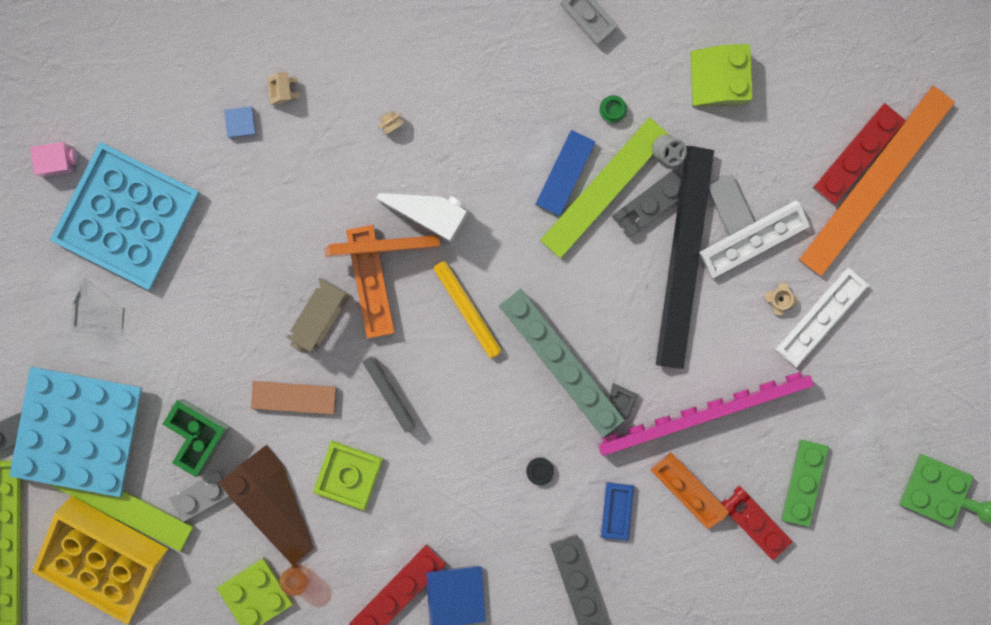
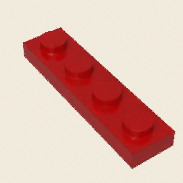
[812,103,906,205]
[349,544,446,625]

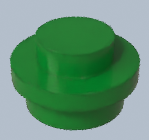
[599,95,627,123]

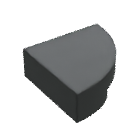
[610,383,639,419]

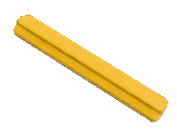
[433,261,501,358]

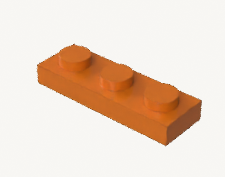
[651,452,729,529]

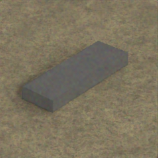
[362,356,416,433]

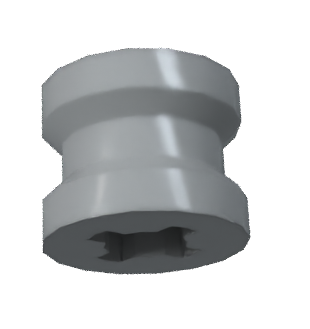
[652,134,687,167]

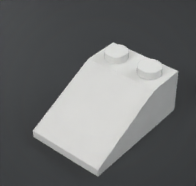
[376,193,468,244]

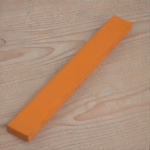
[798,85,955,277]

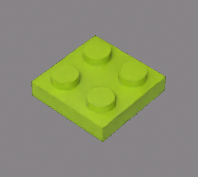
[216,557,294,625]

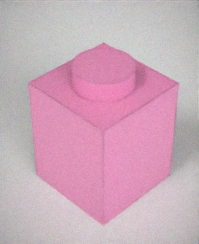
[30,142,77,178]

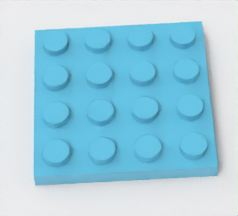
[50,142,201,290]
[9,366,143,497]

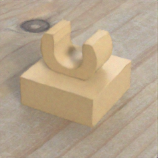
[267,72,300,105]

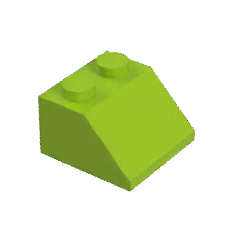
[690,44,752,107]

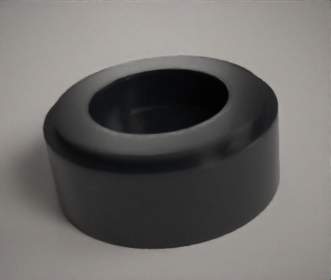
[526,457,554,485]

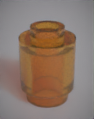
[280,564,311,596]

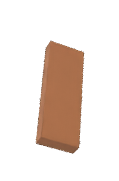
[251,381,337,414]

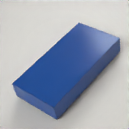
[600,482,634,541]

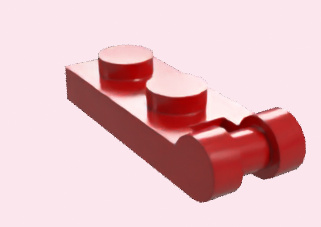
[721,486,793,560]

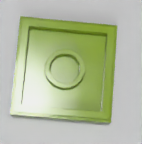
[313,440,384,511]

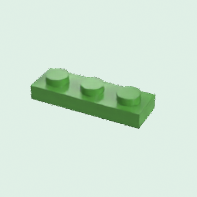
[781,439,829,527]

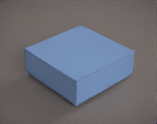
[224,106,256,138]

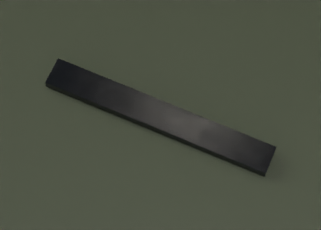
[655,146,714,369]

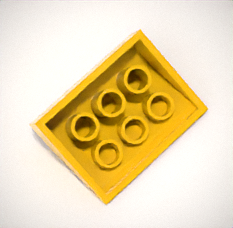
[32,496,168,625]

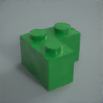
[162,399,230,477]

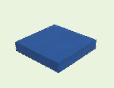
[426,565,485,625]

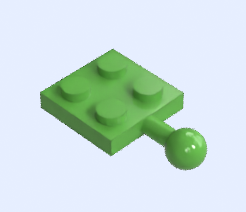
[899,454,991,527]

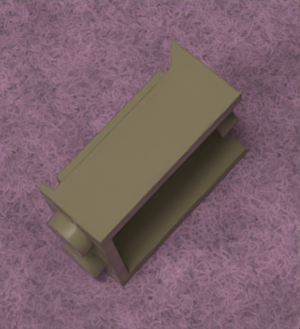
[286,277,351,353]

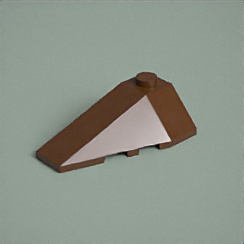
[218,445,314,565]

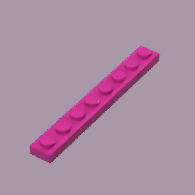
[597,371,814,456]

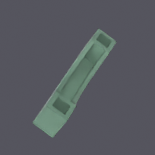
[499,289,625,437]

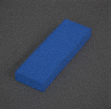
[535,130,596,217]

